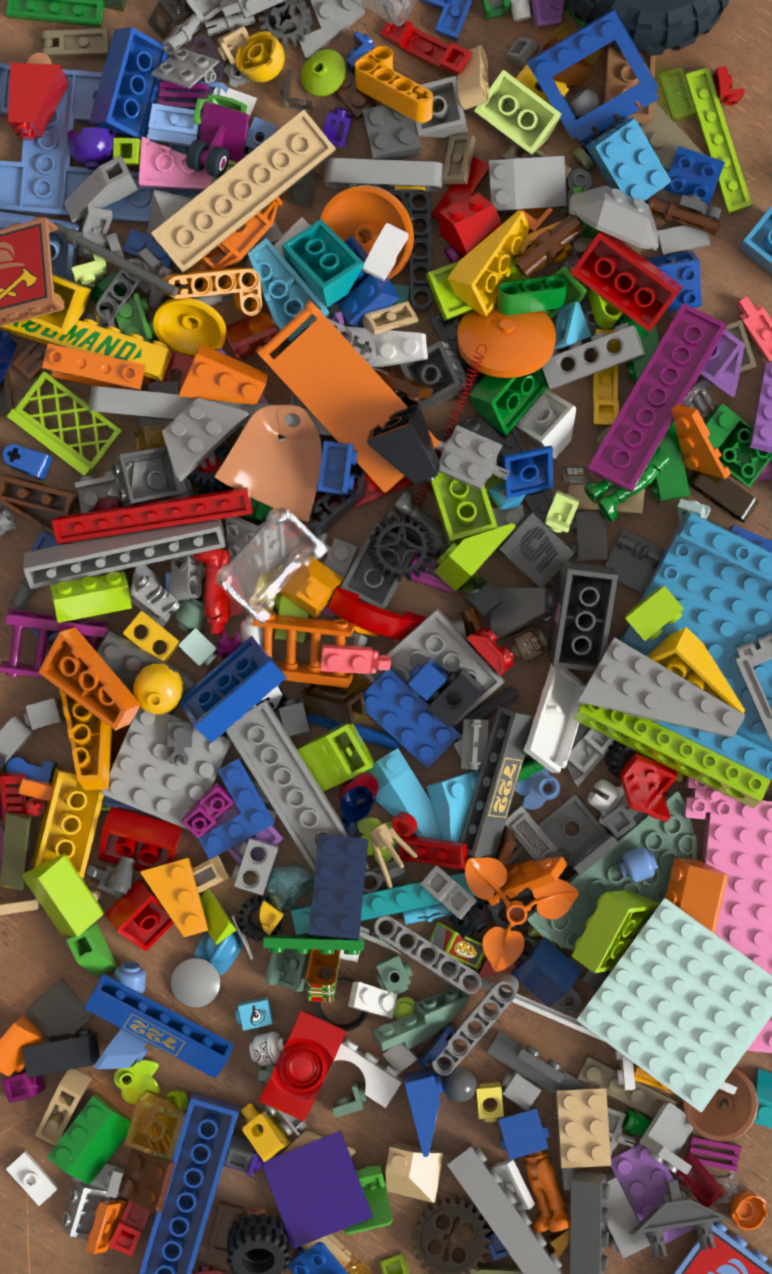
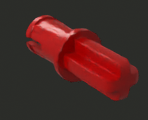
[26,797,46,817]

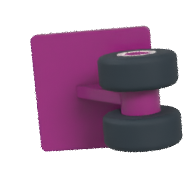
[186,101,249,178]

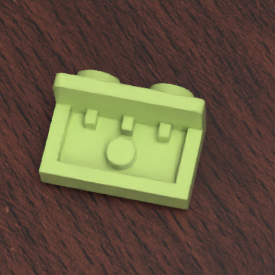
[71,252,107,290]

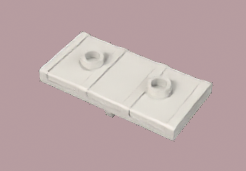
[524,663,586,773]

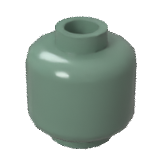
[174,597,208,632]

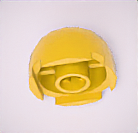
[235,31,285,83]
[133,664,183,715]

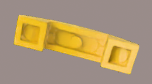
[592,329,620,426]

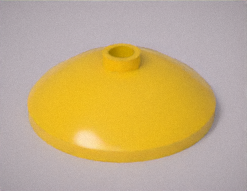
[153,298,227,358]

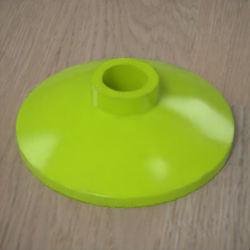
[301,49,347,97]

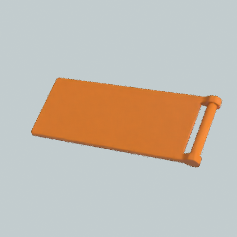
[255,300,439,493]

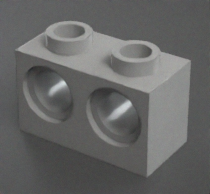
[232,837,279,896]

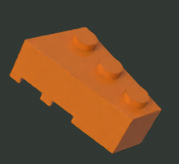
[178,344,268,405]

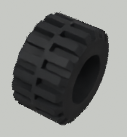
[227,1213,290,1274]

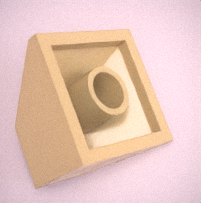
[385,1141,444,1203]

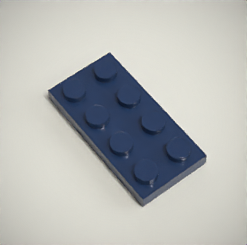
[309,834,369,939]

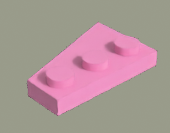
[139,136,213,191]

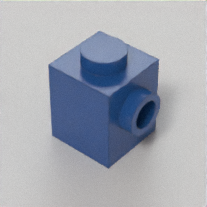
[408,657,448,701]

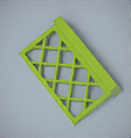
[7,371,122,476]

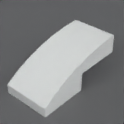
[362,223,409,281]

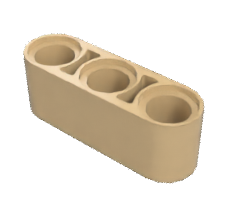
[457,45,489,110]

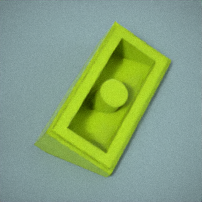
[200,889,237,945]

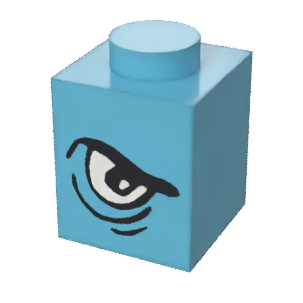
[235,996,274,1031]

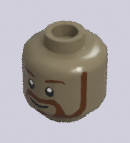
[511,626,549,662]

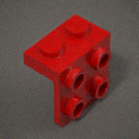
[619,753,678,822]

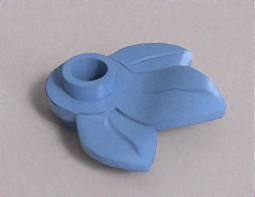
[515,760,560,810]

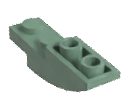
[371,987,469,1051]

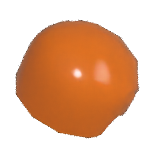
[729,1192,768,1230]

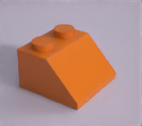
[0,1015,46,1076]

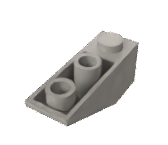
[63,156,138,222]

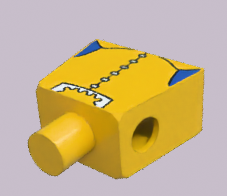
[239,1103,291,1162]

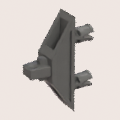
[628,1179,729,1258]

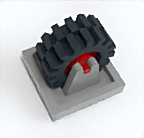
[189,439,231,491]

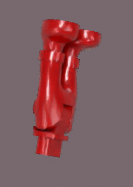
[193,549,230,635]

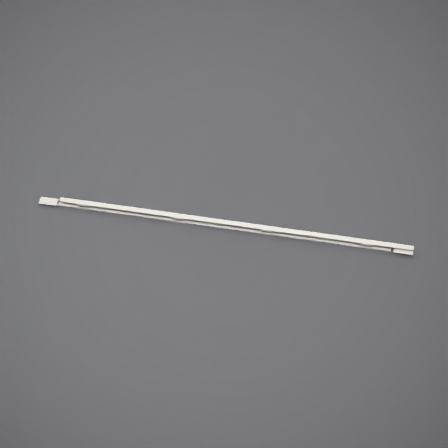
[360,926,738,1095]

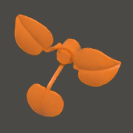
[465,857,579,972]

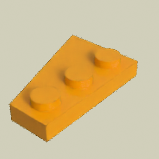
[140,857,209,937]

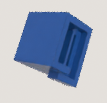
[498,1109,550,1160]

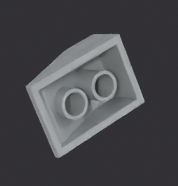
[489,156,567,211]

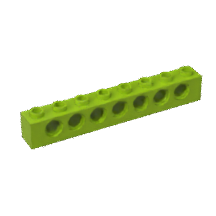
[573,704,771,809]

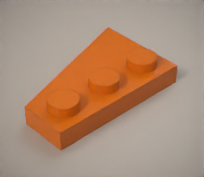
[671,404,731,479]
[487,857,567,906]

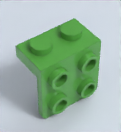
[343,1165,393,1235]

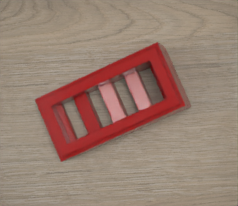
[0,774,30,824]

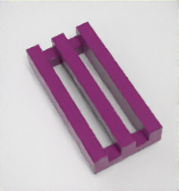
[158,82,209,111]
[688,1135,741,1172]

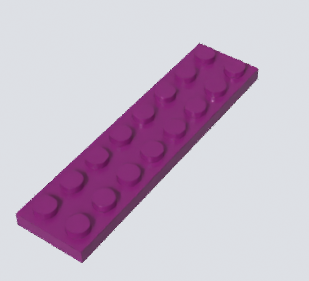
[587,303,727,494]

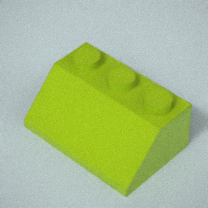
[50,570,132,623]

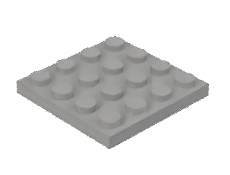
[364,608,505,725]
[101,707,231,830]

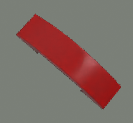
[380,14,472,74]
[328,587,427,639]
[109,1151,172,1257]

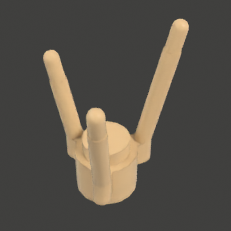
[369,823,417,889]

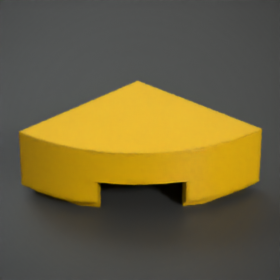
[259,900,284,935]

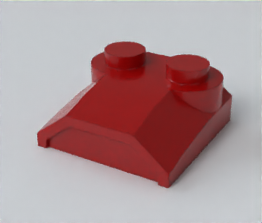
[466,627,514,677]

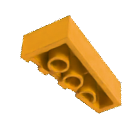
[59,688,112,790]

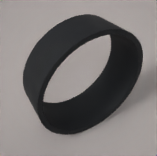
[315,977,368,1032]

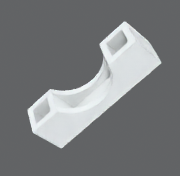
[334,1038,402,1108]

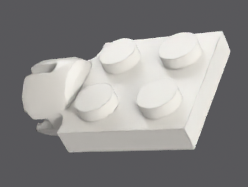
[587,779,646,830]

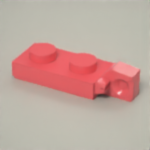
[736,296,772,362]
[320,644,391,674]

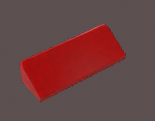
[431,157,489,222]

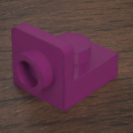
[1,1071,46,1103]

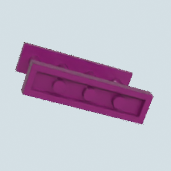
[0,608,108,678]

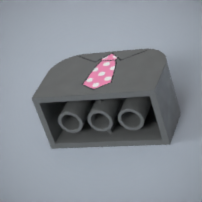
[548,561,618,671]

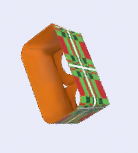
[306,949,341,1003]

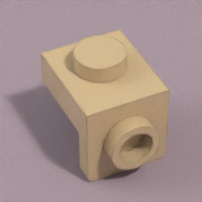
[217,25,250,65]

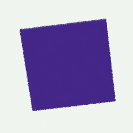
[262,1130,373,1249]

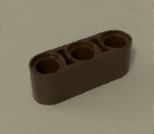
[687,470,759,523]

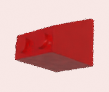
[8,63,69,141]

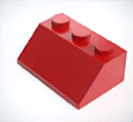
[98,807,183,871]

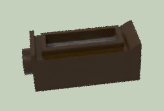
[302,684,367,725]

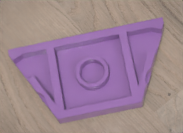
[659,330,745,397]

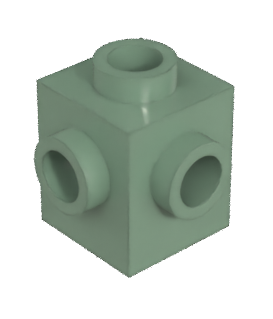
[376,953,414,994]

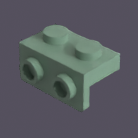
[265,935,311,992]

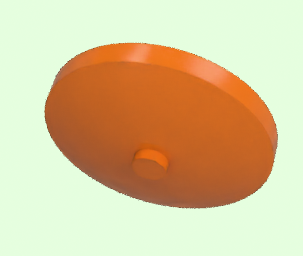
[320,185,414,279]
[457,303,556,378]

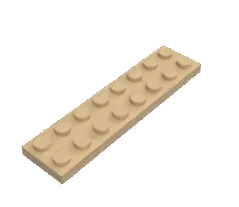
[151,110,336,273]

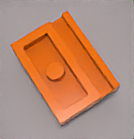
[86,1198,127,1255]

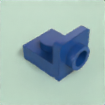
[346,31,374,75]

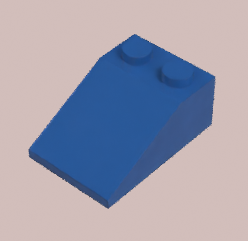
[404,1066,443,1158]

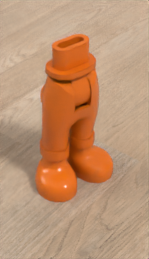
[524,1150,571,1233]

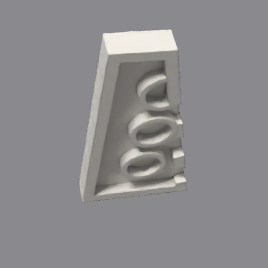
[345,326,428,368]

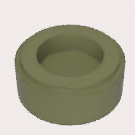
[572,147,595,171]

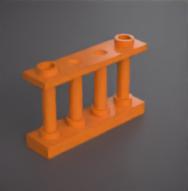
[42,344,152,392]
[253,611,356,688]

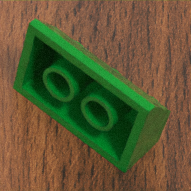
[469,367,549,436]
[46,1093,136,1184]

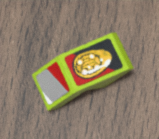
[429,922,486,969]

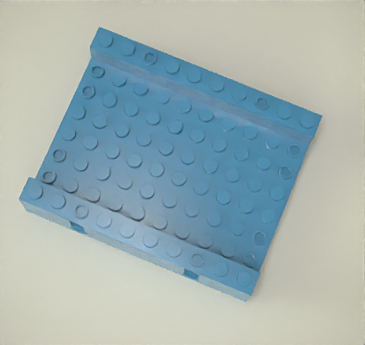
[620,510,772,780]

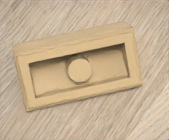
[362,301,418,335]

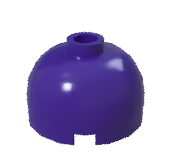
[67,127,116,170]

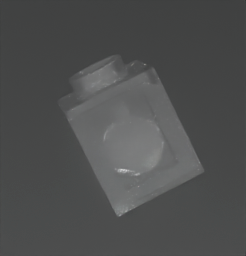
[711,1172,740,1203]

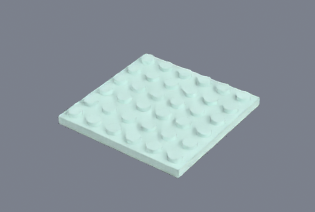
[577,897,772,1112]

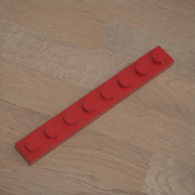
[51,487,253,544]

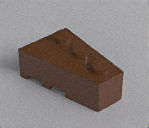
[0,474,78,538]

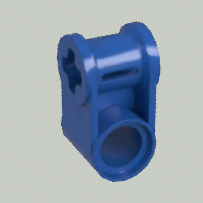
[2,444,53,481]

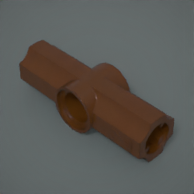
[513,214,585,278]

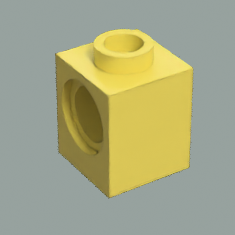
[476,1082,504,1122]

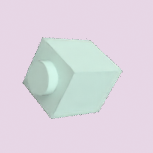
[178,628,218,667]

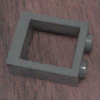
[112,446,188,506]

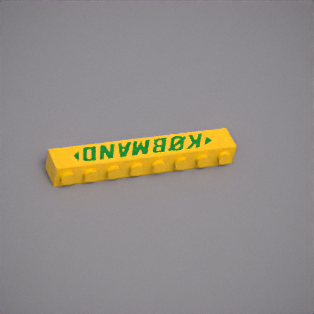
[0,319,172,382]

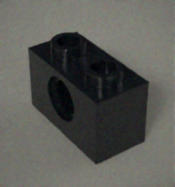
[427,667,484,728]

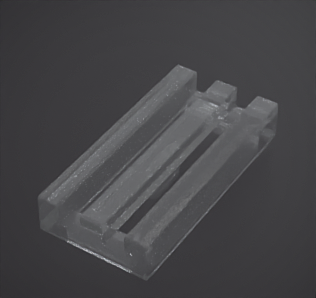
[683,383,715,418]

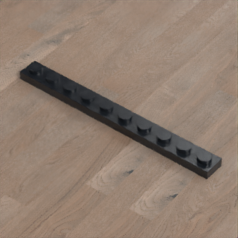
[430,314,553,531]

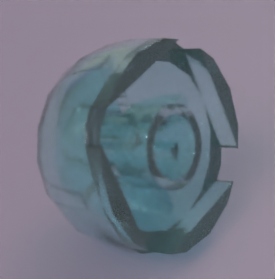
[267,863,314,913]

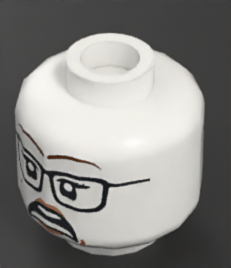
[249,1031,286,1067]

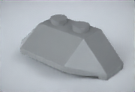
[569,186,658,250]

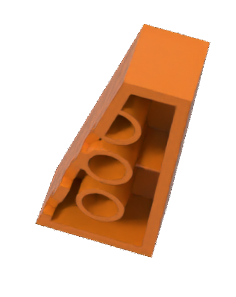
[38,627,141,730]

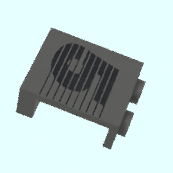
[496,512,574,588]

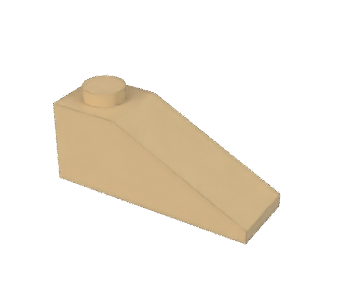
[35,1069,92,1146]

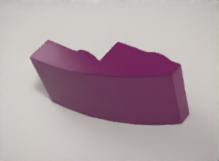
[181,783,234,839]

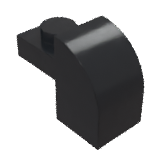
[458,573,502,619]

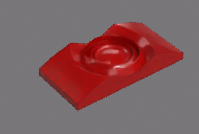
[259,1010,346,1122]

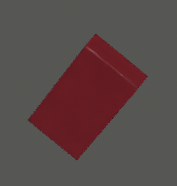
[675,1153,725,1208]

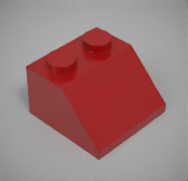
[439,192,502,256]
[105,879,174,951]

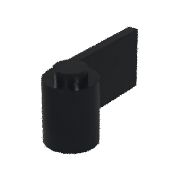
[22,1028,100,1078]

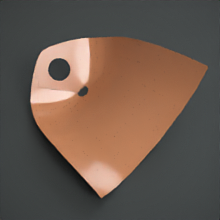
[214,405,322,522]

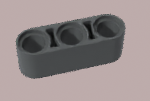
[91,259,145,324]

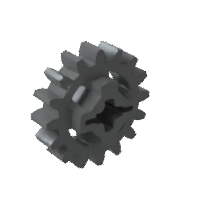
[259,0,312,49]

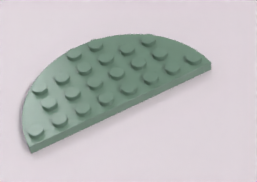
[526,790,697,950]

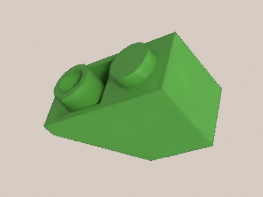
[66,923,118,978]

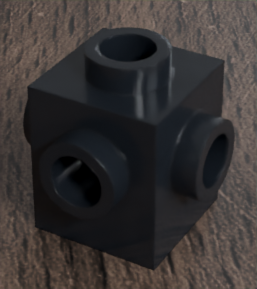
[448,896,493,938]

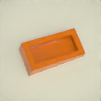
[18,778,53,801]

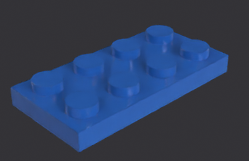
[363,666,462,768]

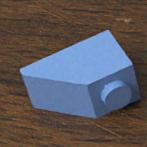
[94,1029,148,1069]

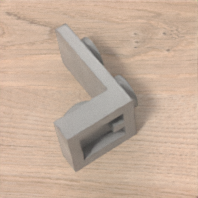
[72,1163,126,1198]

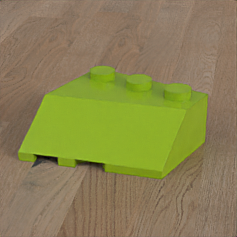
[572,890,660,973]

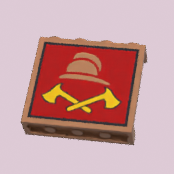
[0,217,65,327]

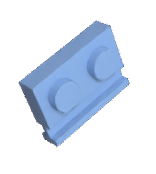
[147,103,202,147]

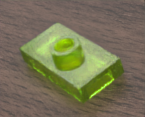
[658,67,697,121]

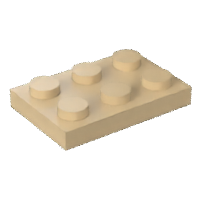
[555,1088,611,1168]

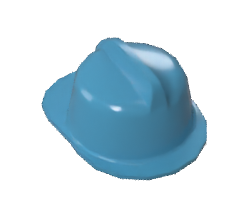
[194,922,243,975]

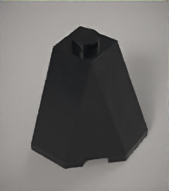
[367,403,440,484]

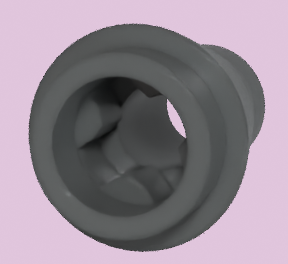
[107,856,135,895]

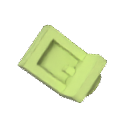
[545,491,580,533]

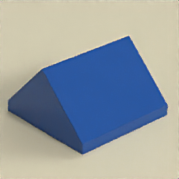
[497,445,553,498]

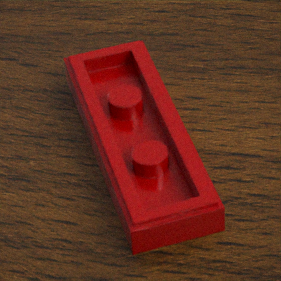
[399,835,468,870]

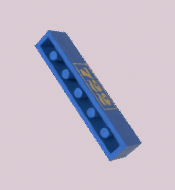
[84,974,234,1078]

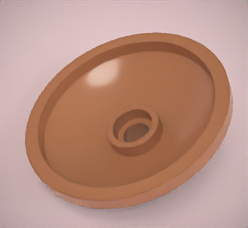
[684,1068,758,1141]

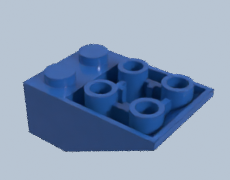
[337,236,399,328]

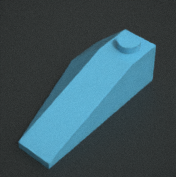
[248,238,331,342]
[361,748,443,840]

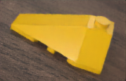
[447,210,530,317]
[647,627,745,714]

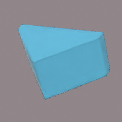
[554,301,591,351]

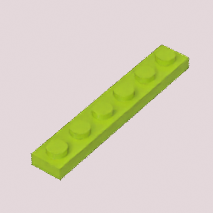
[684,67,752,215]

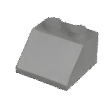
[415,76,468,138]

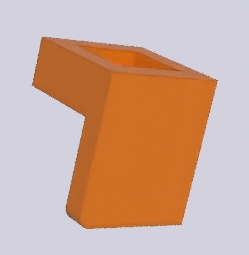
[521,207,553,234]

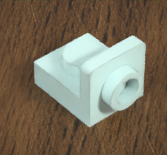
[677,499,711,522]

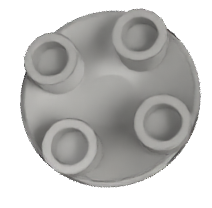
[171,958,220,1007]

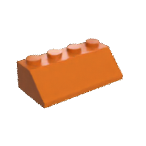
[665,858,728,933]

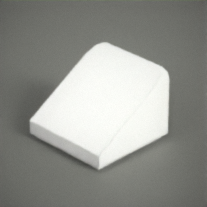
[382,1043,417,1072]

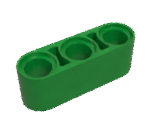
[497,276,567,315]

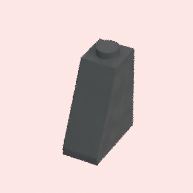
[491,588,558,639]

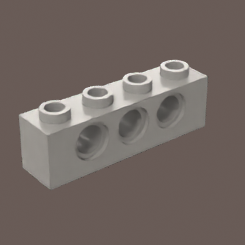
[542,323,645,389]

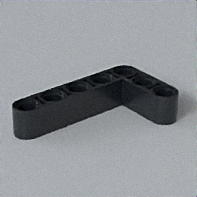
[386,189,433,313]

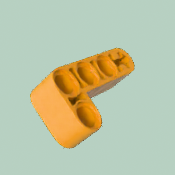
[355,46,433,123]
[162,267,262,316]

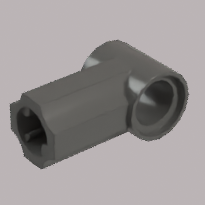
[364,860,408,893]

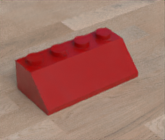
[571,231,683,332]

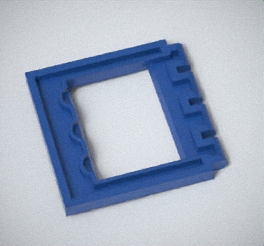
[527,9,659,143]

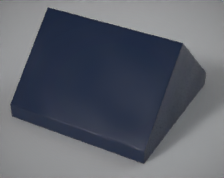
[511,936,582,1008]

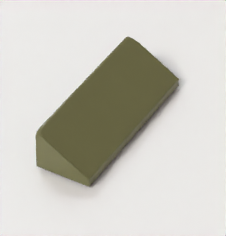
[0,812,31,891]

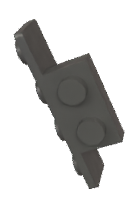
[487,1032,583,1095]

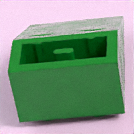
[703,403,772,488]

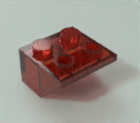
[226,309,278,360]

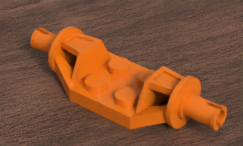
[188,197,283,287]

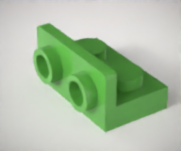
[116,292,156,343]

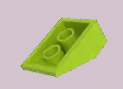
[430,472,498,548]
[434,523,516,592]

